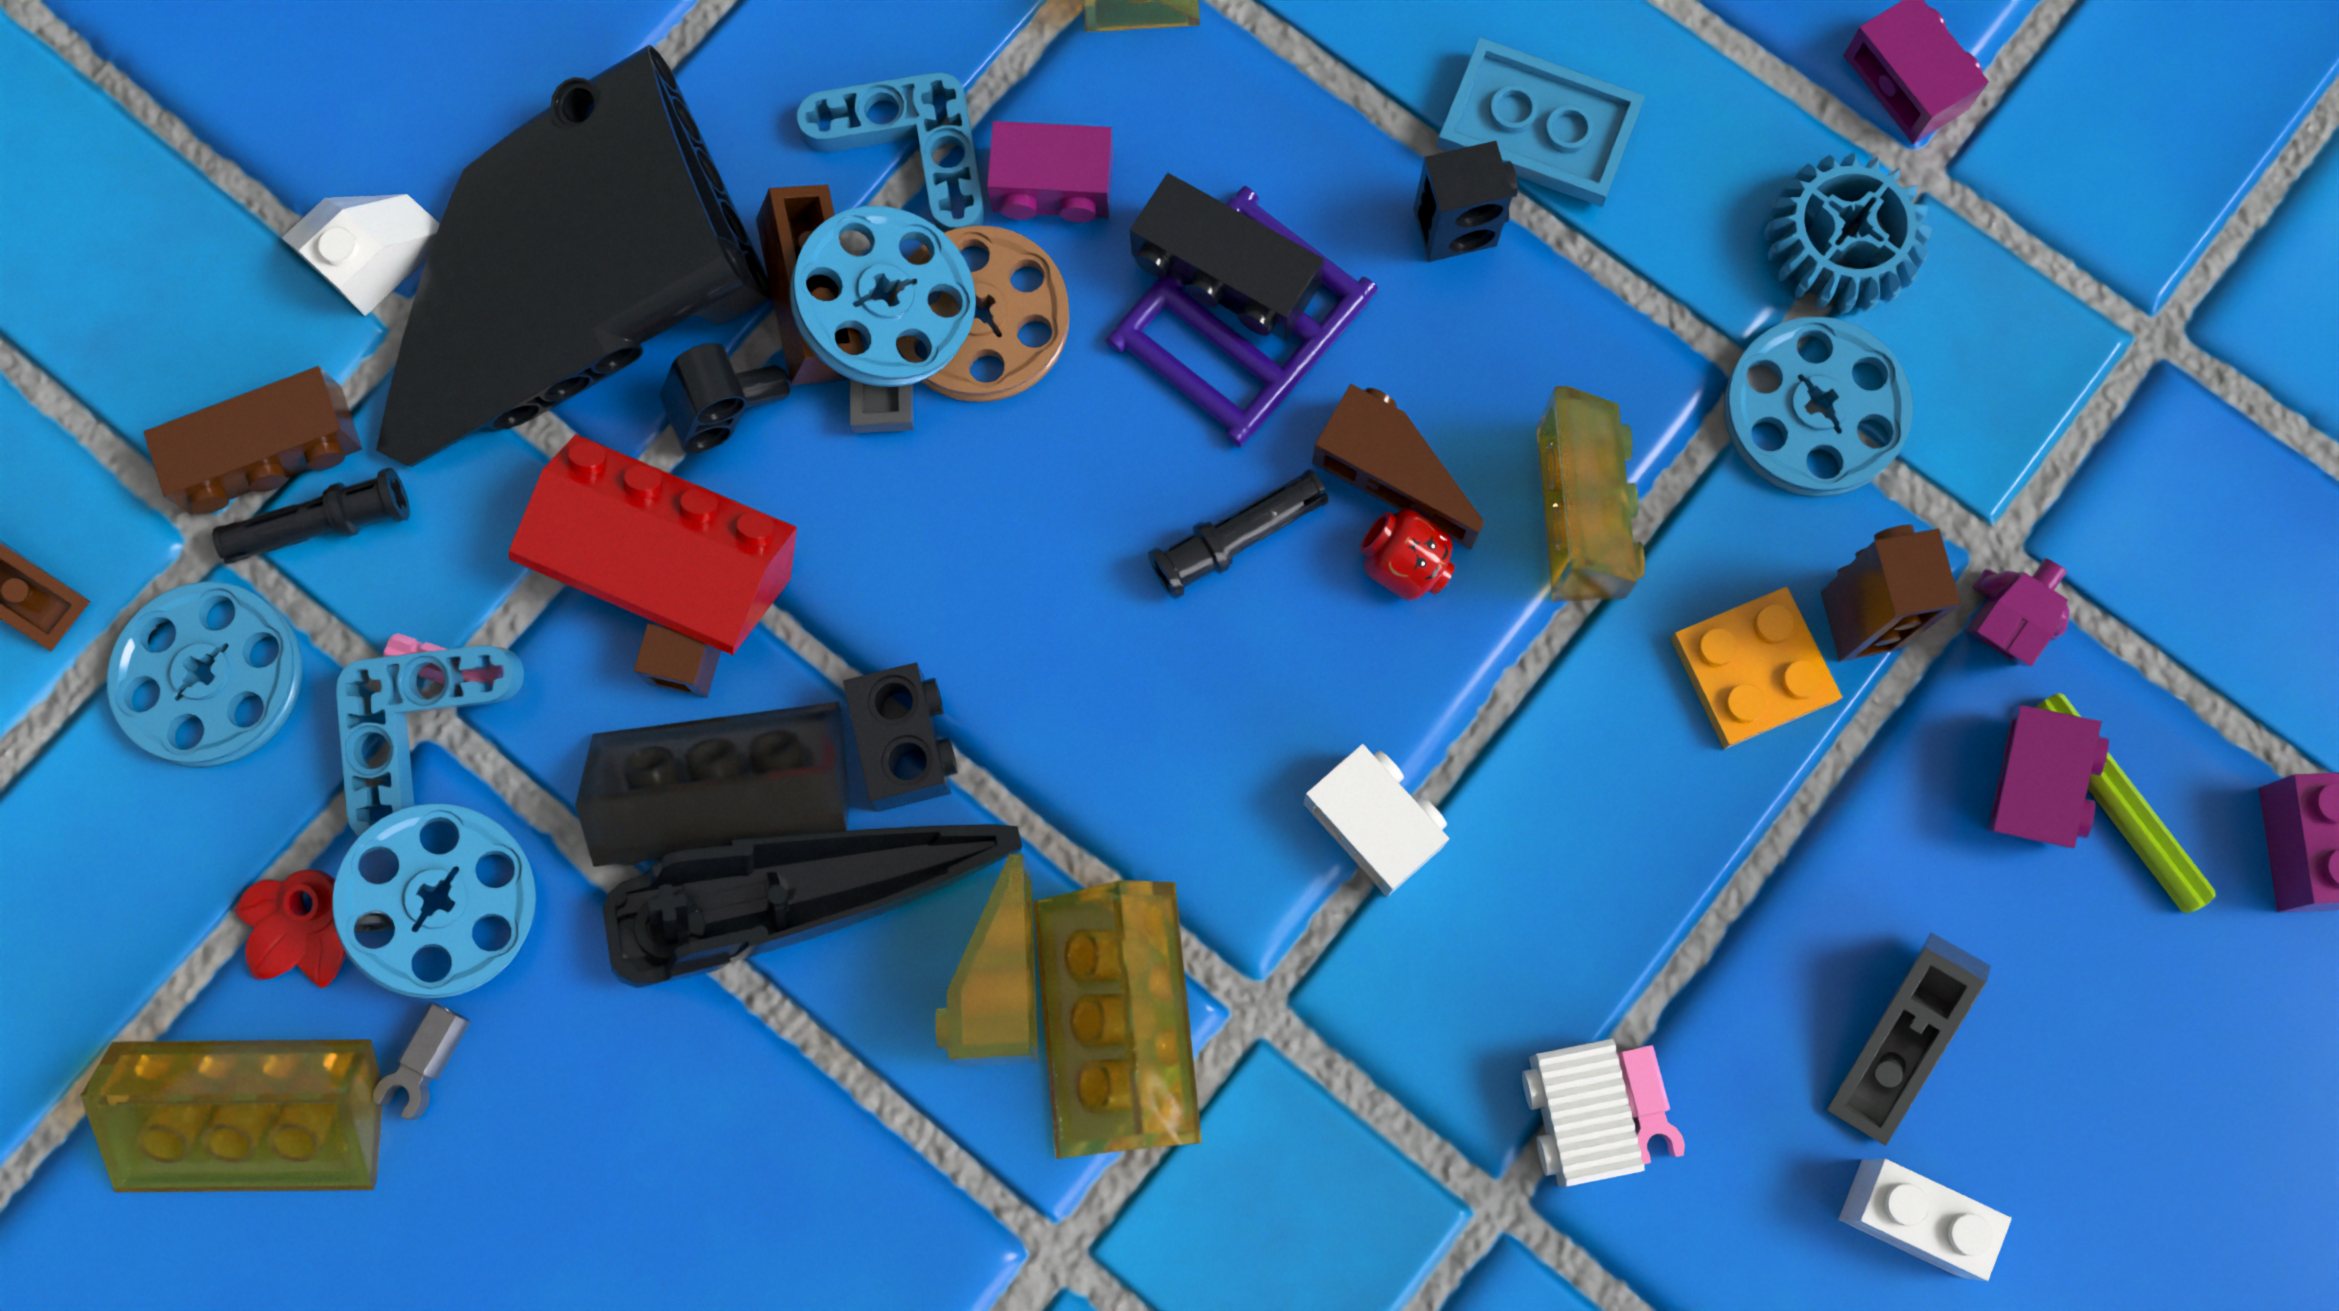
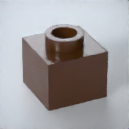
[634,623,721,698]

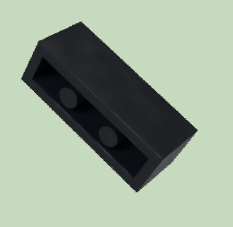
[1129,172,1324,341]

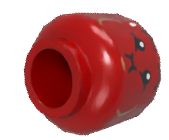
[1360,509,1455,601]

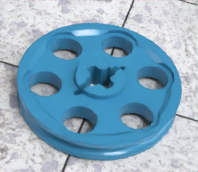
[790,206,976,387]
[1724,317,1913,497]
[107,582,303,767]
[332,804,536,999]

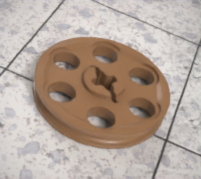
[889,225,1070,402]

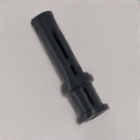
[212,467,410,564]
[1148,469,1329,600]

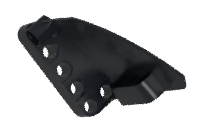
[376,45,772,467]

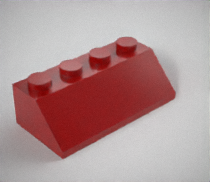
[509,434,797,655]

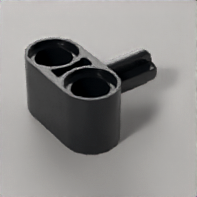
[660,343,790,453]

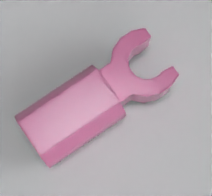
[1617,1045,1685,1164]

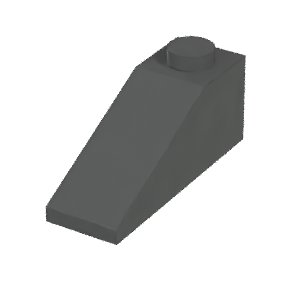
[1827,932,1991,1146]

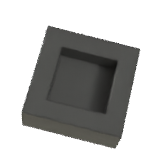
[850,379,914,433]

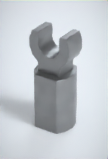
[372,1002,471,1121]

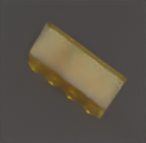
[1033,880,1202,1159]
[80,1039,382,1192]

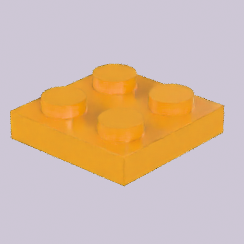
[1670,586,1843,749]

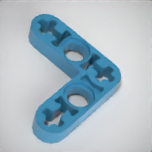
[797,73,985,233]
[336,645,524,836]

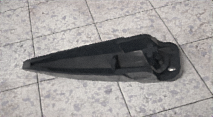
[603,824,1022,988]

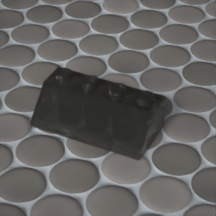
[575,702,850,867]

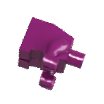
[1965,558,2070,667]

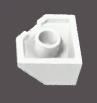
[282,194,440,316]

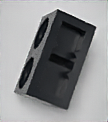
[1413,141,1518,262]
[843,662,958,812]

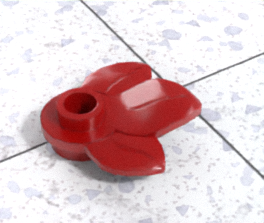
[235,869,346,988]

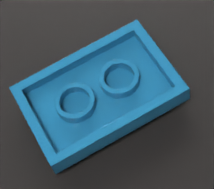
[1436,37,1645,207]

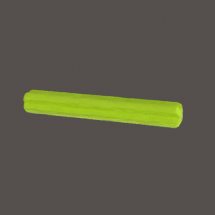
[2034,692,2216,913]

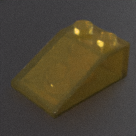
[936,854,1039,1067]

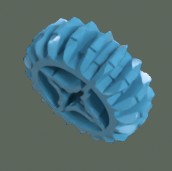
[1764,152,1933,315]

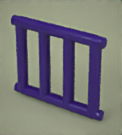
[1105,186,1378,448]

